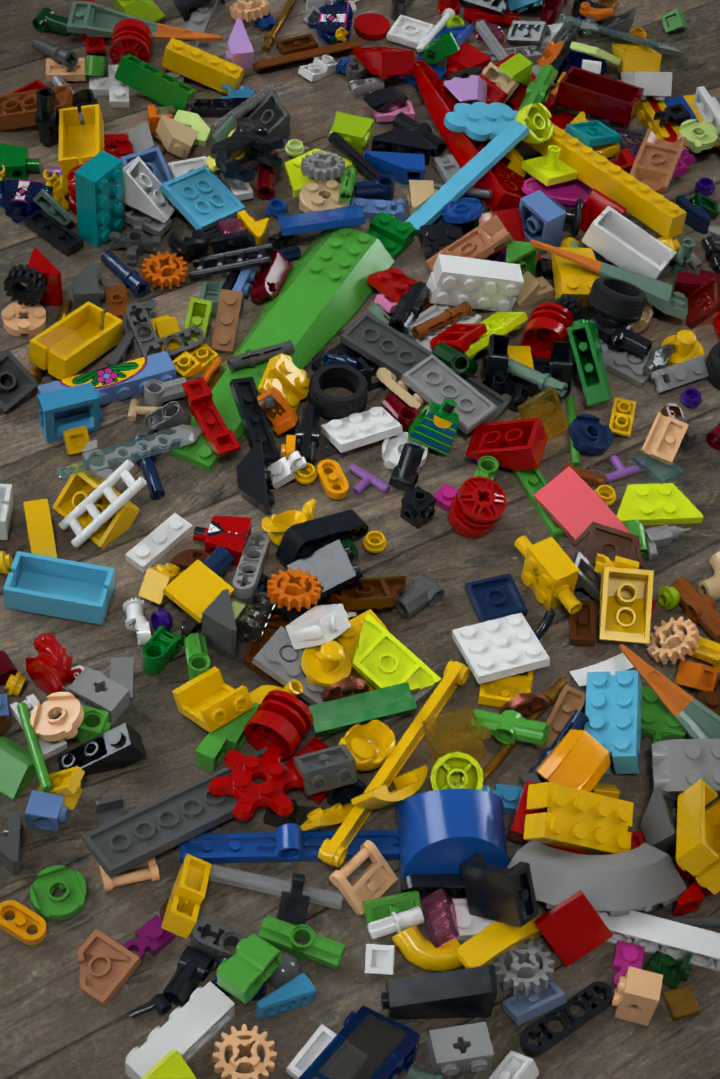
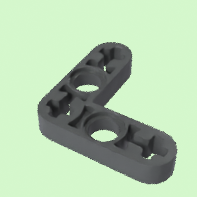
[126,302,204,358]

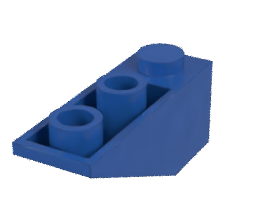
[364,151,425,185]

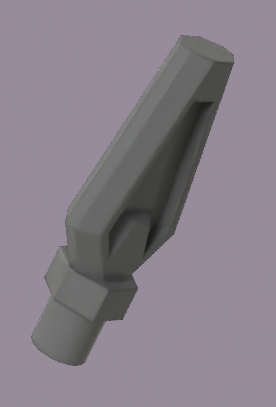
[643,343,675,374]

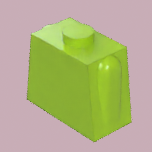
[329,111,375,154]

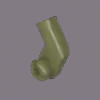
[156,105,176,115]

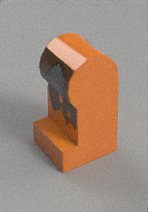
[257,387,299,435]

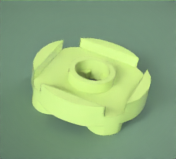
[677,119,718,153]

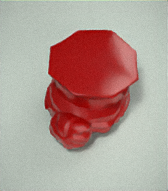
[26,633,75,696]

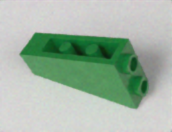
[567,319,613,406]

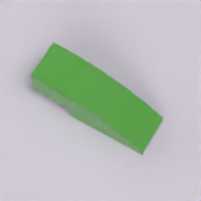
[195,702,259,773]

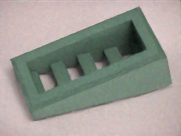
[199,281,224,317]

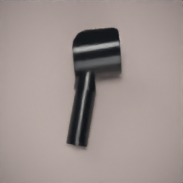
[129,993,172,1019]

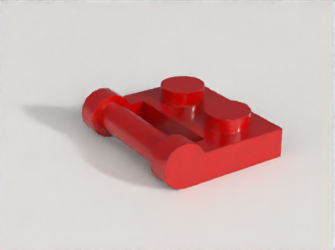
[430,324,487,351]

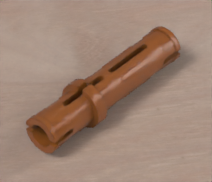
[412,301,472,340]

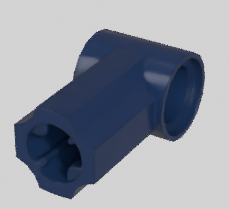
[354,174,395,201]

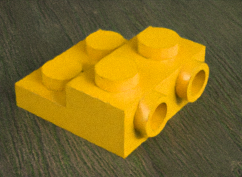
[257,353,310,412]

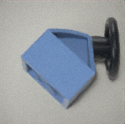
[519,190,583,253]

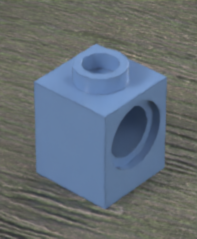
[25,790,69,833]

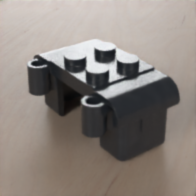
[483,334,573,403]

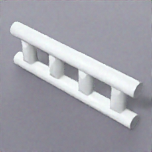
[59,459,147,548]

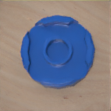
[442,198,483,224]

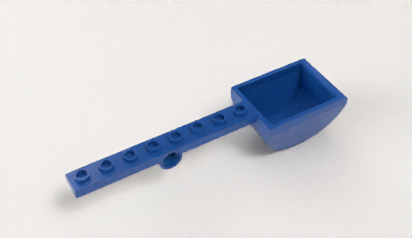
[180,789,511,879]

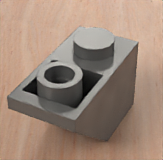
[72,263,104,310]

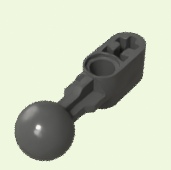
[190,919,301,989]

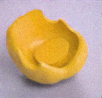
[338,720,396,771]

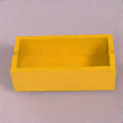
[58,104,104,177]
[29,301,123,380]
[676,779,720,895]
[524,782,634,855]

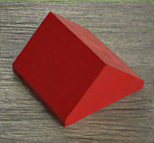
[28,248,63,307]

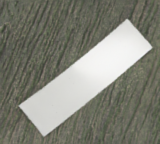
[569,652,634,687]

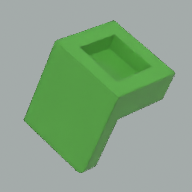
[661,9,688,34]

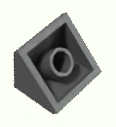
[247,91,291,140]
[202,589,237,660]

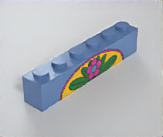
[37,351,176,419]

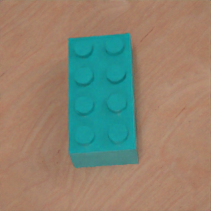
[75,150,125,248]

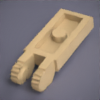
[376,367,425,414]

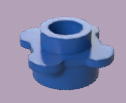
[255,13,277,29]
[335,55,351,75]
[265,199,288,218]

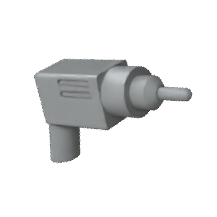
[645,525,691,560]

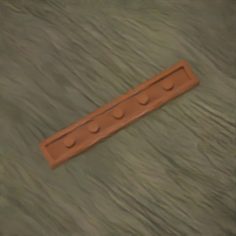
[252,38,364,71]

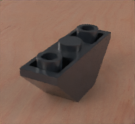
[371,128,432,166]
[236,441,275,515]

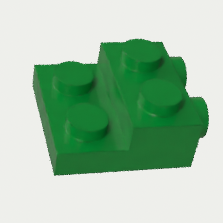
[365,212,416,261]

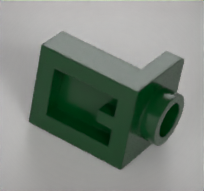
[688,192,719,220]
[646,950,694,989]

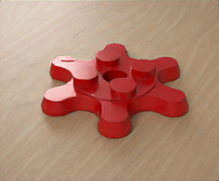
[208,746,304,821]

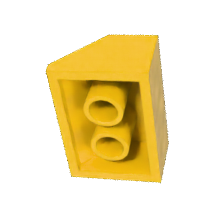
[52,468,140,548]

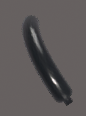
[534,608,555,640]

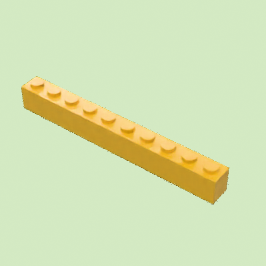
[528,121,687,239]

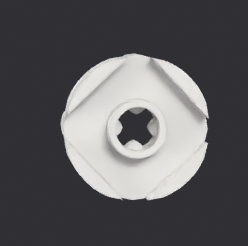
[381,432,428,471]

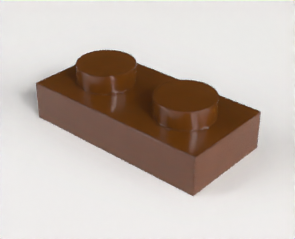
[276,34,319,56]
[569,600,596,647]

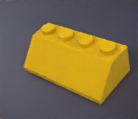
[161,38,246,95]

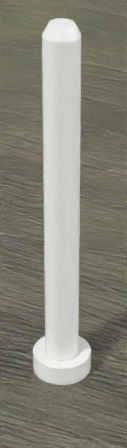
[416,8,456,53]

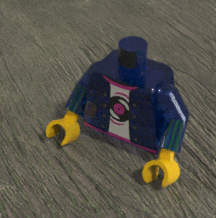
[308,0,353,45]
[0,164,58,223]

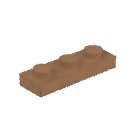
[211,289,243,355]
[535,684,586,750]

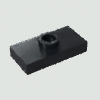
[209,229,257,254]

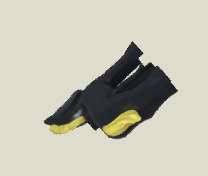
[206,121,285,183]

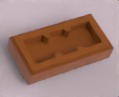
[104,285,129,320]

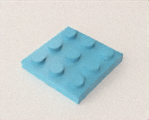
[159,165,246,231]

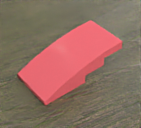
[534,467,631,543]

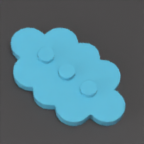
[443,102,519,141]

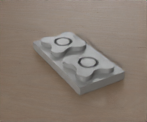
[599,336,658,389]
[401,354,498,435]
[252,626,356,705]

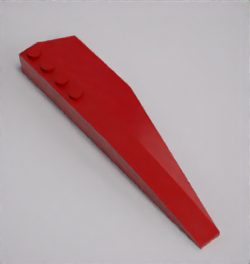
[414,58,529,212]

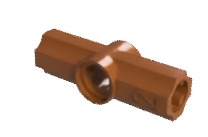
[670,576,720,642]

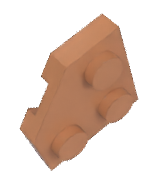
[78,929,142,1008]

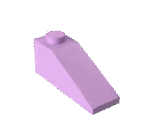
[224,18,254,69]

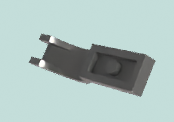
[107,299,157,367]

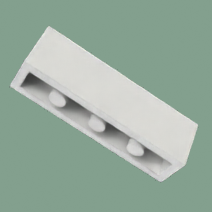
[125,981,235,1079]

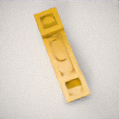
[351,765,428,809]
[454,914,543,968]

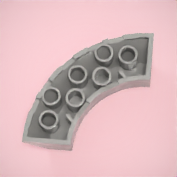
[507,841,687,916]

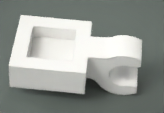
[267,451,308,489]

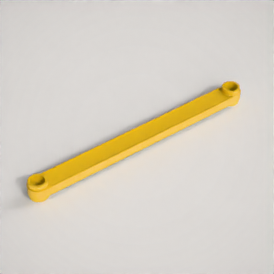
[318,660,470,868]

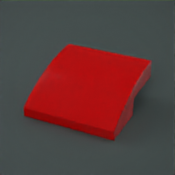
[580,189,627,233]
[478,207,526,256]

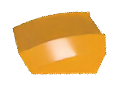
[535,729,611,792]

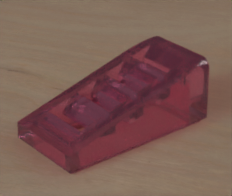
[420,888,460,948]

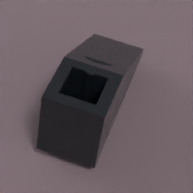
[57,722,146,776]

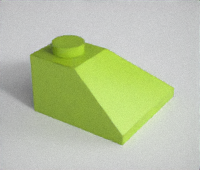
[113,0,166,23]

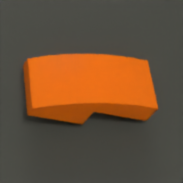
[535,40,564,67]

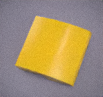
[478,670,533,708]

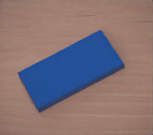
[278,205,366,236]

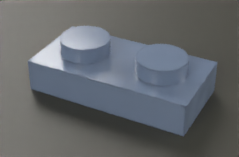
[502,981,567,1026]

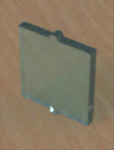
[632,454,685,484]

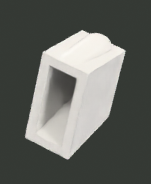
[285,603,351,650]

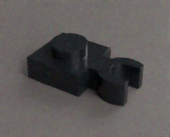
[654,103,691,126]

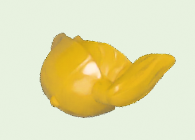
[261,499,316,546]

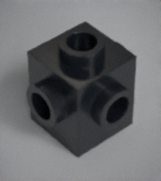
[400,486,436,529]

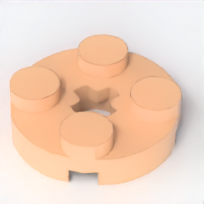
[1,300,47,337]
[30,692,84,741]

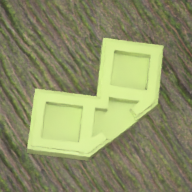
[173,110,211,147]

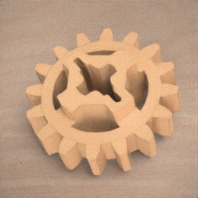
[230,0,270,22]
[646,616,701,665]
[212,1024,277,1079]

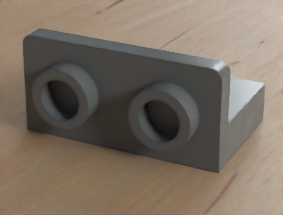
[506,20,552,45]
[294,744,357,796]

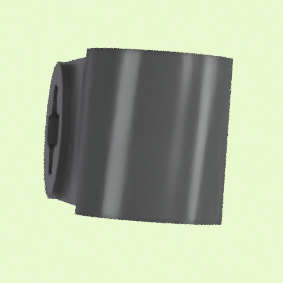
[145,401,191,441]

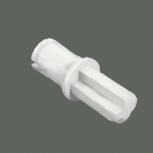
[368,906,424,939]

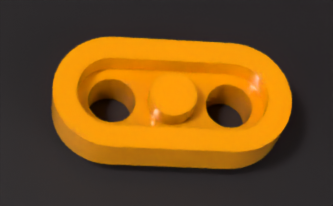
[317,459,349,500]
[0,900,47,945]

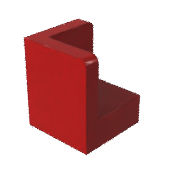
[610,148,635,174]

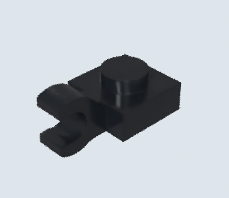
[276,872,310,925]

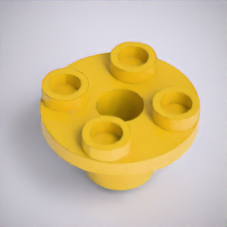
[661,330,704,367]
[301,640,352,687]

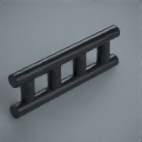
[189,242,275,280]

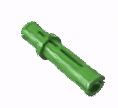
[339,166,357,203]

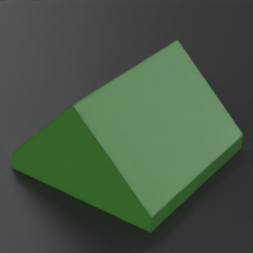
[504,241,539,276]
[0,736,47,802]

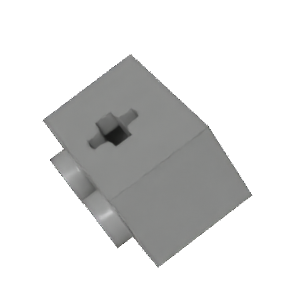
[68,666,130,725]
[426,1021,494,1077]

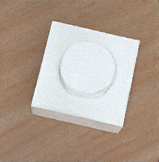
[365,944,396,975]

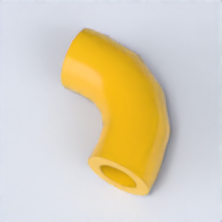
[392,925,464,972]

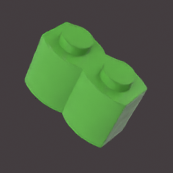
[217,933,282,1004]

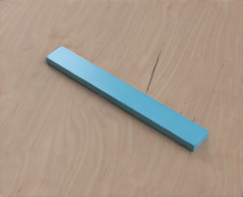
[404,120,530,235]

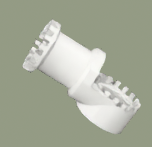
[122,598,151,646]

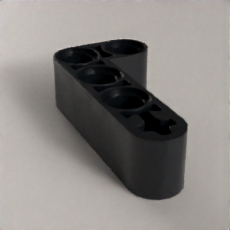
[276,509,369,570]

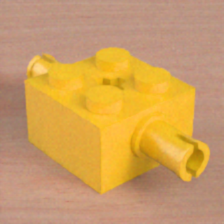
[514,535,583,614]

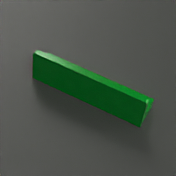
[114,54,197,112]
[308,682,417,737]

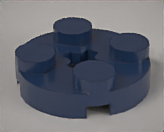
[568,414,613,455]

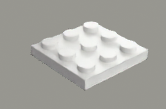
[452,613,550,684]

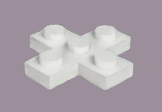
[89,64,144,108]

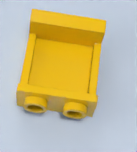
[172,666,253,733]

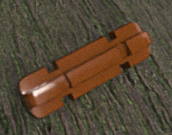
[562,462,607,488]

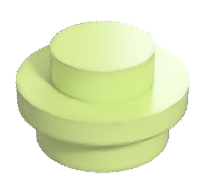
[285,139,305,157]

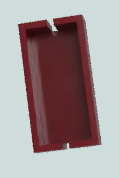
[555,66,644,126]

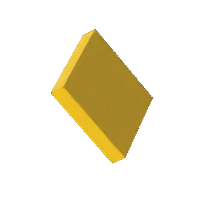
[163,559,235,623]

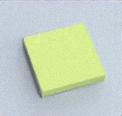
[569,41,622,66]

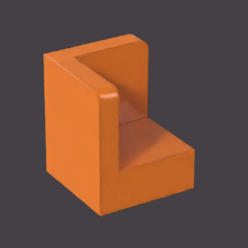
[147,105,173,133]
[675,659,719,691]

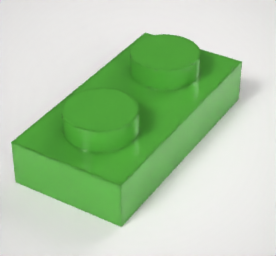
[363,890,422,929]

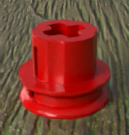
[437,0,461,16]

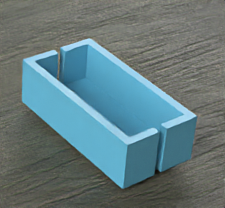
[3,551,116,625]
[584,670,642,774]

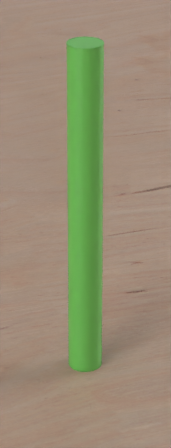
[566,396,581,468]
[17,702,53,792]

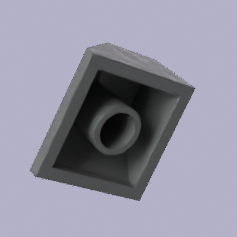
[0,349,39,413]
[640,787,677,854]

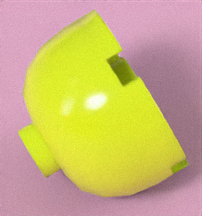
[515,103,554,144]
[430,751,484,790]

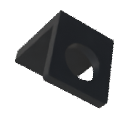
[356,357,385,392]

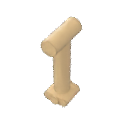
[127,399,160,422]

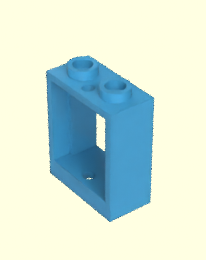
[37,382,103,443]

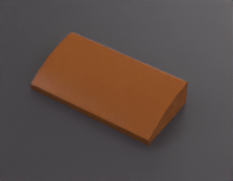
[0,84,73,131]

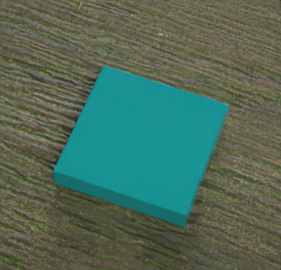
[565,120,621,147]

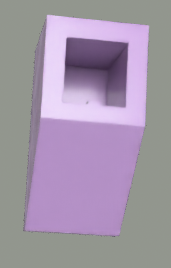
[444,75,487,105]

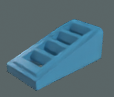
[255,973,317,1020]

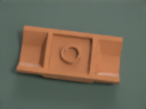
[629,129,687,194]
[426,214,514,272]

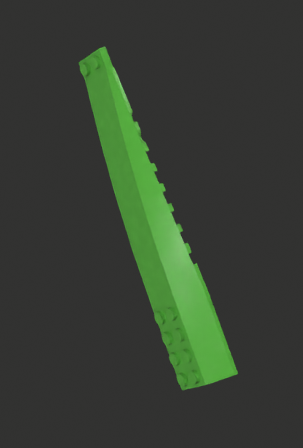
[169,227,395,472]

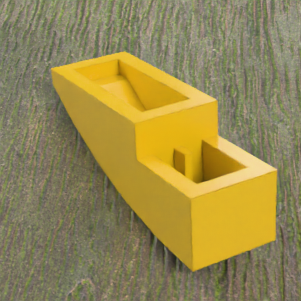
[23,498,57,558]
[161,853,212,939]

